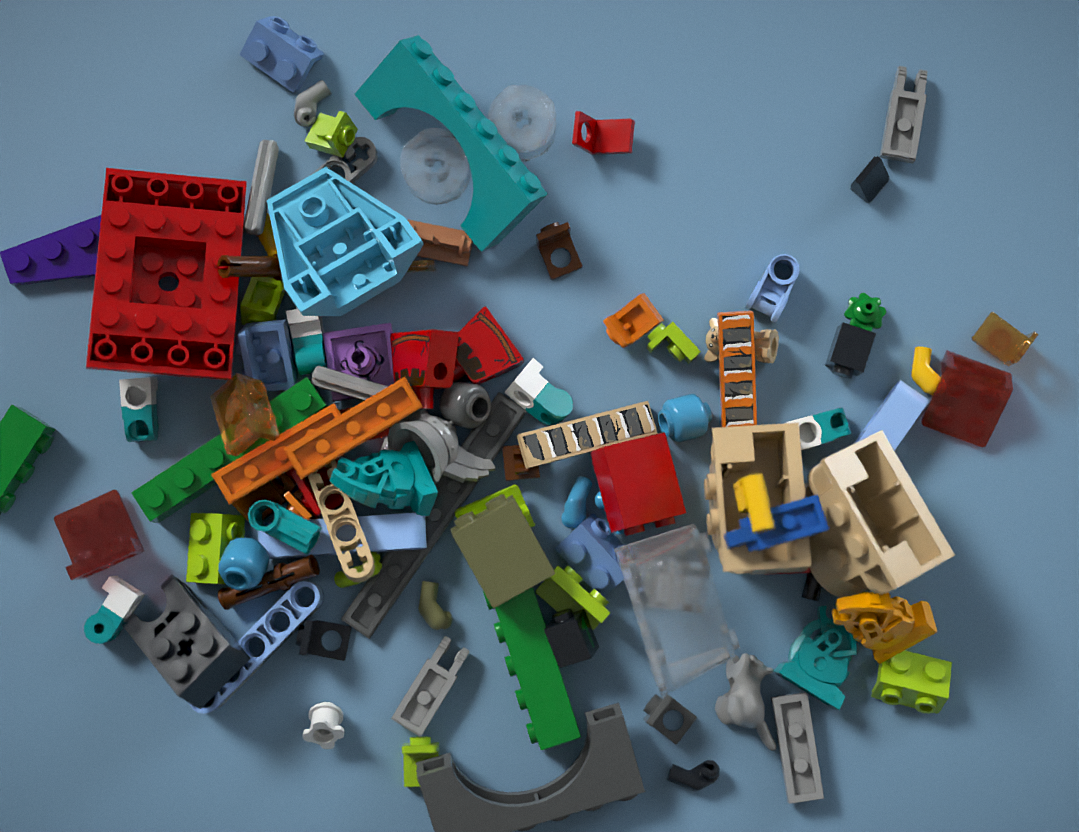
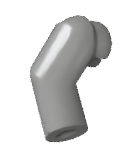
[294,80,331,127]

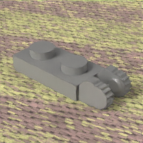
[880,66,928,164]
[391,636,470,737]

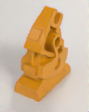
[832,592,938,664]

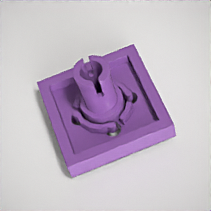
[323,323,394,402]

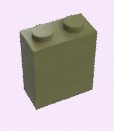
[451,494,556,608]

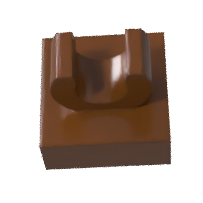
[502,445,540,481]

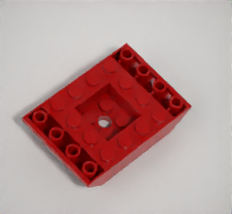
[86,168,247,380]

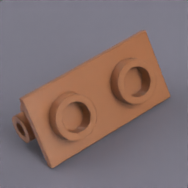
[408,219,473,266]

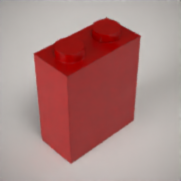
[590,432,686,536]

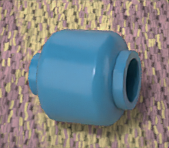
[658,394,712,442]
[218,538,269,590]

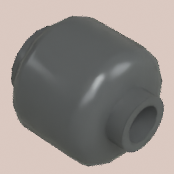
[440,381,491,429]

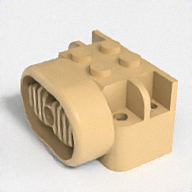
[704,423,811,575]
[804,430,955,598]

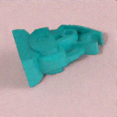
[330,441,438,516]
[774,604,857,710]

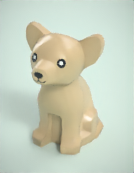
[704,318,779,364]

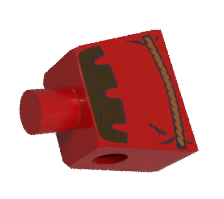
[453,306,524,385]
[390,329,459,410]

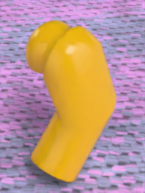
[911,347,946,395]

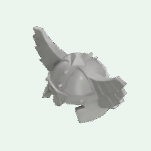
[387,389,496,484]

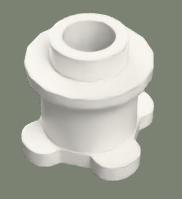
[303,702,345,749]

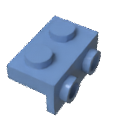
[239,16,324,93]
[235,319,298,399]
[555,513,639,597]

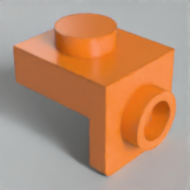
[603,293,664,348]

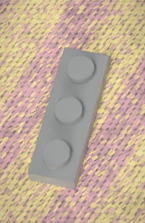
[771,692,824,804]

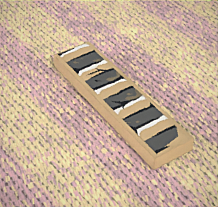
[517,401,658,469]

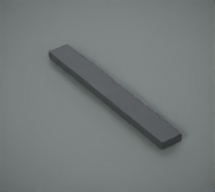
[341,392,527,639]

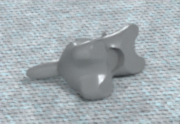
[715,653,776,751]

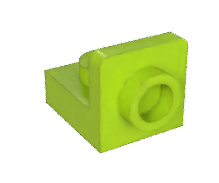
[305,111,358,158]
[240,277,285,325]
[646,321,701,364]
[402,736,439,787]

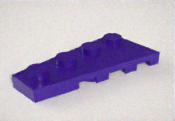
[0,215,101,286]

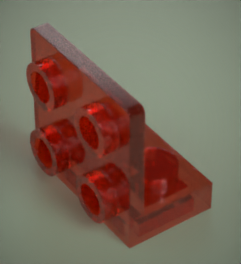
[921,350,1013,447]
[54,490,145,580]

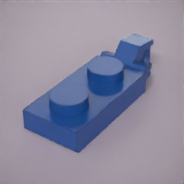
[723,495,829,552]

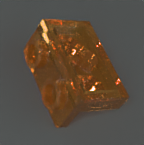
[210,373,280,456]

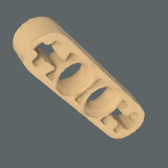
[308,460,375,583]

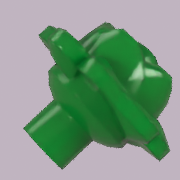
[844,293,886,331]

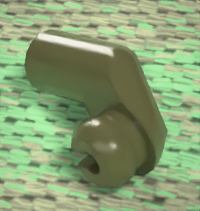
[418,581,453,630]

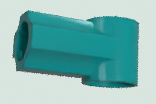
[248,500,322,554]

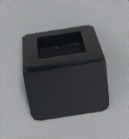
[850,156,889,203]

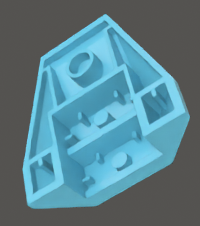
[267,167,424,316]

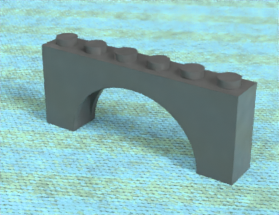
[416,702,645,832]

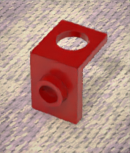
[572,111,635,155]

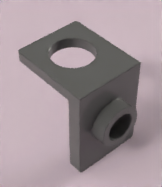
[643,691,697,744]

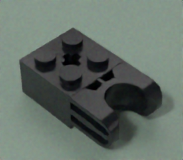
[122,574,251,709]

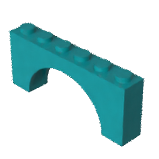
[354,35,548,252]

